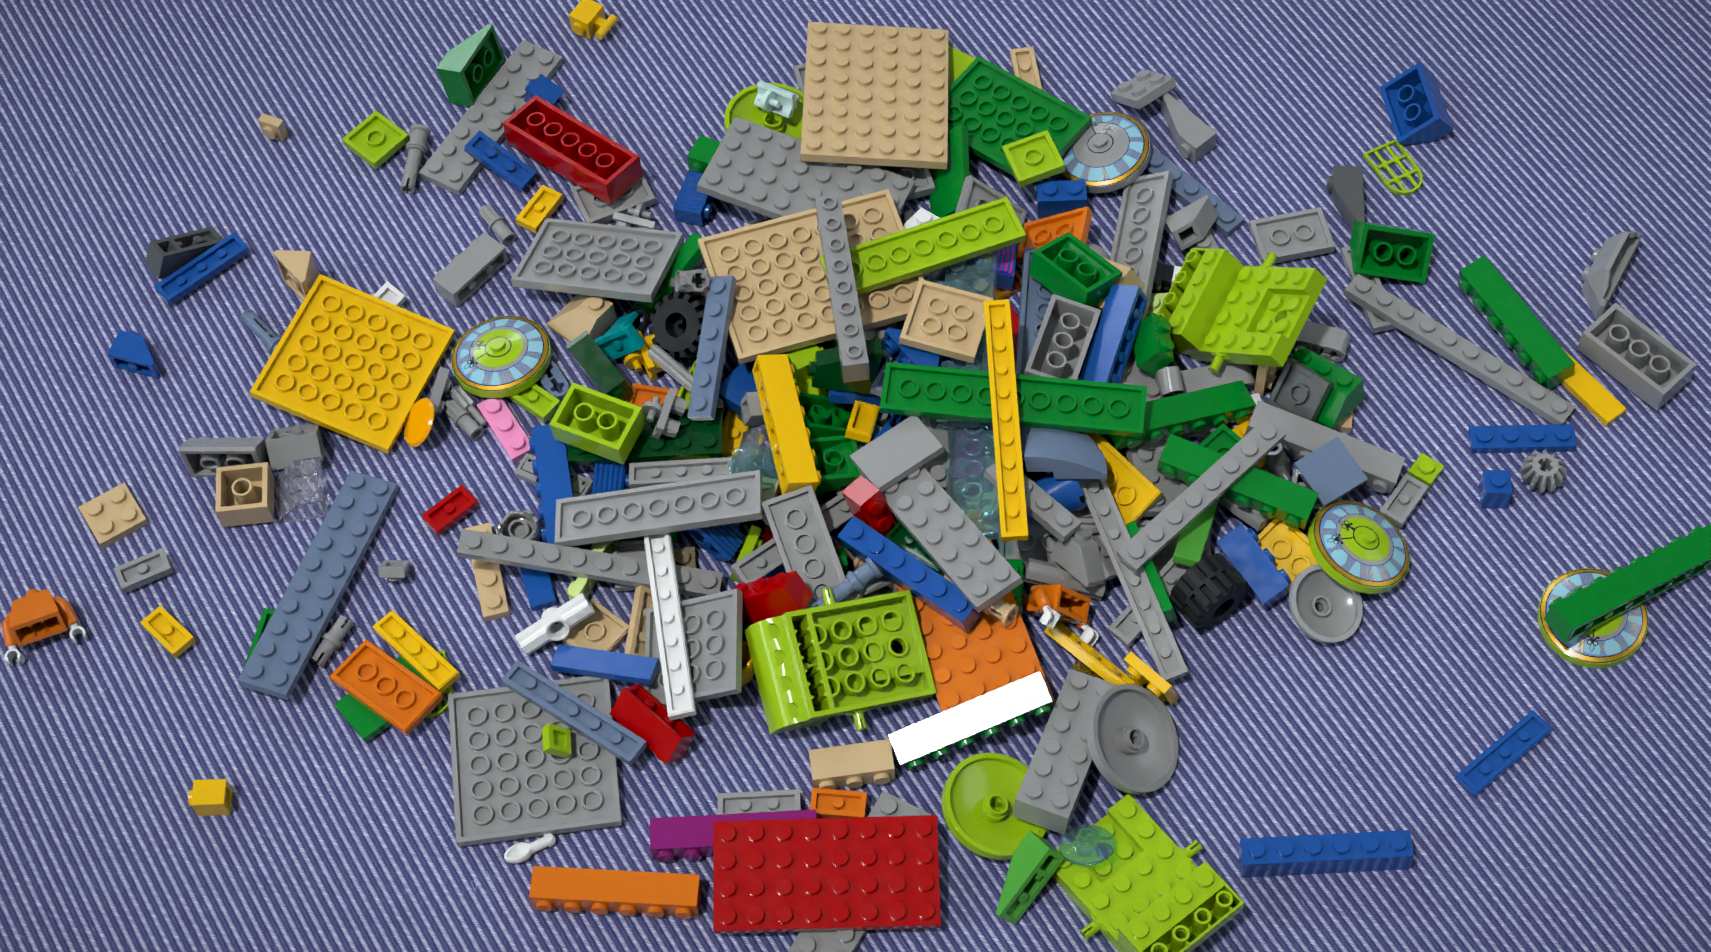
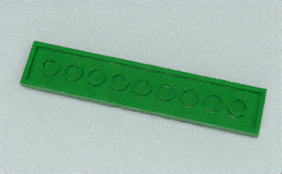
[880,362,1147,438]

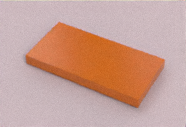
[329,639,444,736]

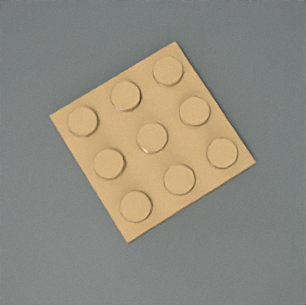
[899,279,994,364]

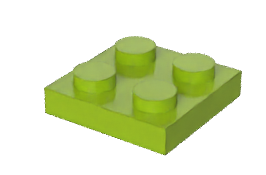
[342,110,410,169]
[1002,130,1066,187]

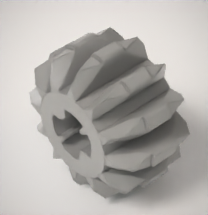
[1520,449,1567,494]

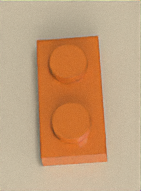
[810,788,867,818]

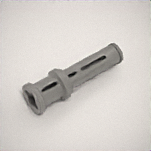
[399,124,431,194]

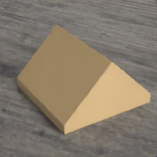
[273,250,319,301]

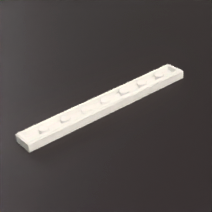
[644,532,697,721]

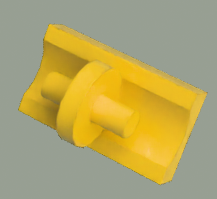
[624,331,663,382]

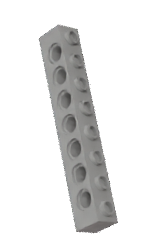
[815,193,870,383]

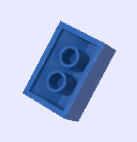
[1379,62,1454,145]

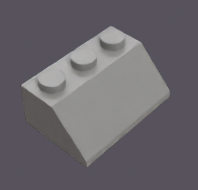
[178,436,269,477]

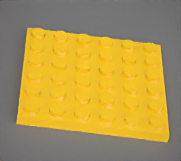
[249,274,455,454]

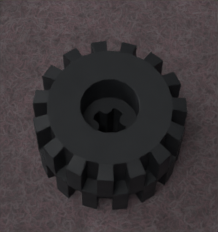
[649,292,706,360]
[1169,553,1249,631]

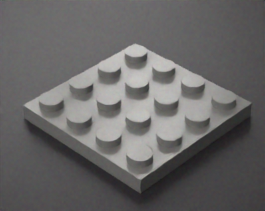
[644,589,743,708]

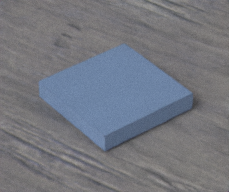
[1293,436,1368,508]

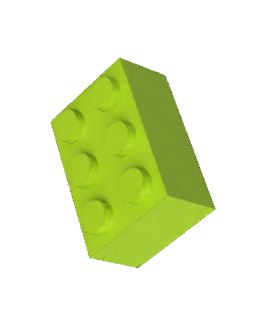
[549,382,646,465]

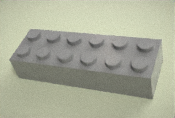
[1012,669,1117,835]

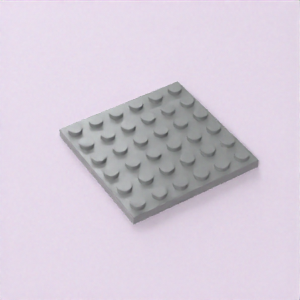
[448,676,622,847]

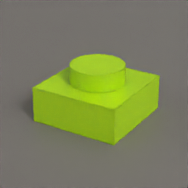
[1407,453,1444,489]
[542,723,572,758]

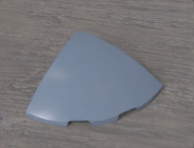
[1024,427,1107,479]

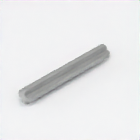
[648,345,724,408]

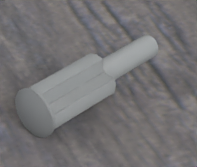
[449,385,487,427]

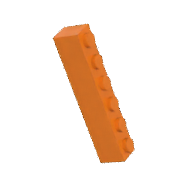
[529,866,702,919]

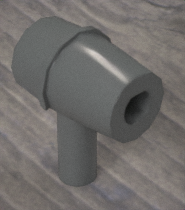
[1265,443,1292,482]

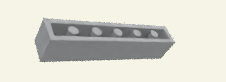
[1244,400,1405,495]

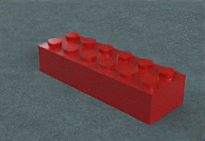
[503,95,643,205]

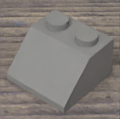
[265,422,325,473]

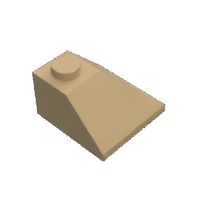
[546,294,617,343]

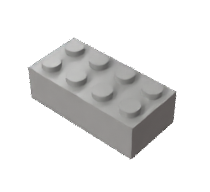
[1023,294,1101,380]
[1577,303,1697,411]

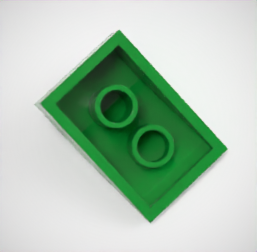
[436,24,506,106]
[799,392,853,438]
[809,435,861,496]

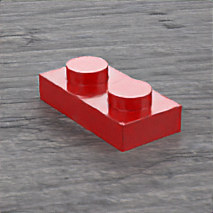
[421,485,479,537]

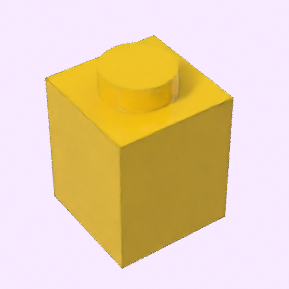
[188,779,233,816]

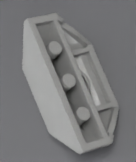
[1581,231,1643,319]

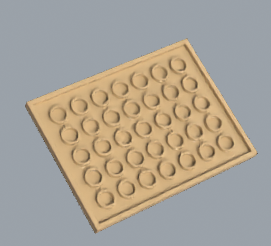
[800,22,949,169]
[698,189,924,365]

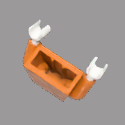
[1023,584,1099,646]
[1,589,88,666]

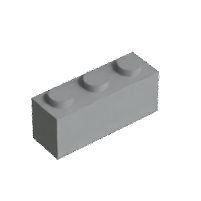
[433,232,509,308]

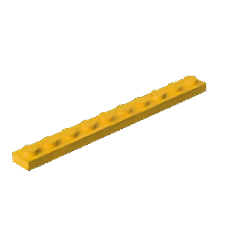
[983,299,1028,542]

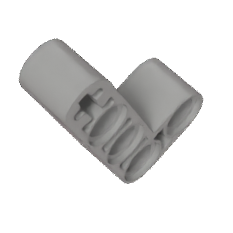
[1285,317,1350,362]
[1154,363,1255,398]

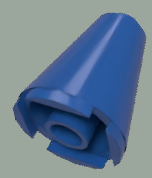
[1027,472,1087,523]

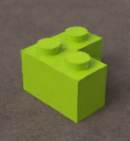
[786,344,828,396]

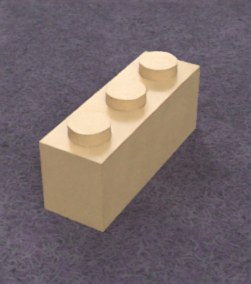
[809,739,895,789]

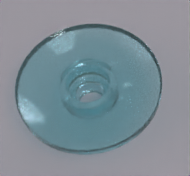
[729,444,778,492]
[1059,825,1115,865]

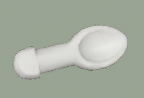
[504,833,556,864]

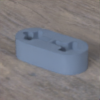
[538,361,569,402]

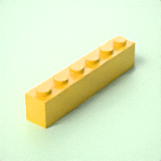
[752,354,821,495]

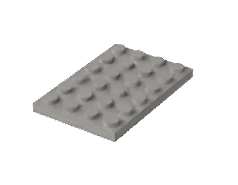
[511,218,684,303]

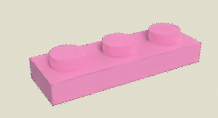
[477,398,534,465]

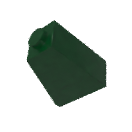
[566,331,634,401]
[807,338,883,395]

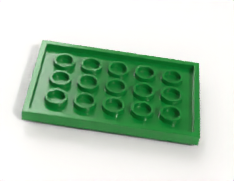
[948,56,1092,187]

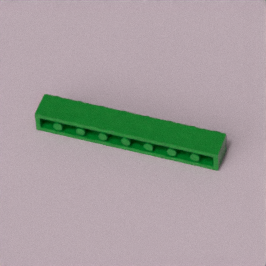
[1544,524,1711,644]

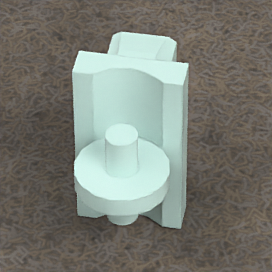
[754,81,799,118]

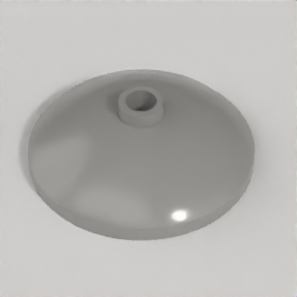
[1289,564,1363,644]

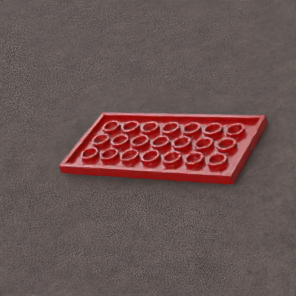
[713,815,941,934]

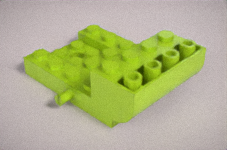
[1157,248,1327,374]
[745,587,937,735]
[1051,793,1244,952]

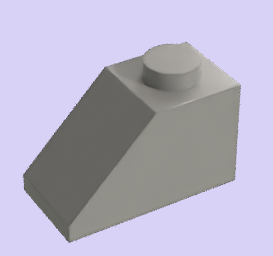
[1050,528,1105,588]

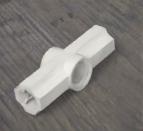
[515,593,596,655]

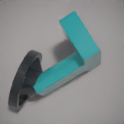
[594,305,649,361]

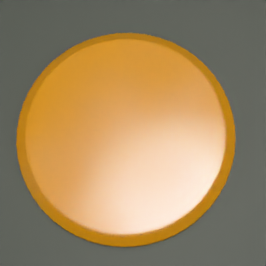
[404,398,434,447]

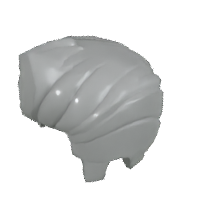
[497,509,542,542]

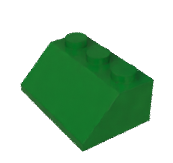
[1350,220,1435,283]
[1029,232,1122,308]
[1271,346,1364,430]

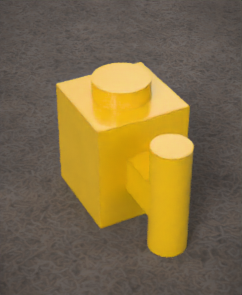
[569,0,618,40]

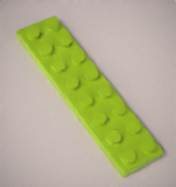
[819,197,1026,296]

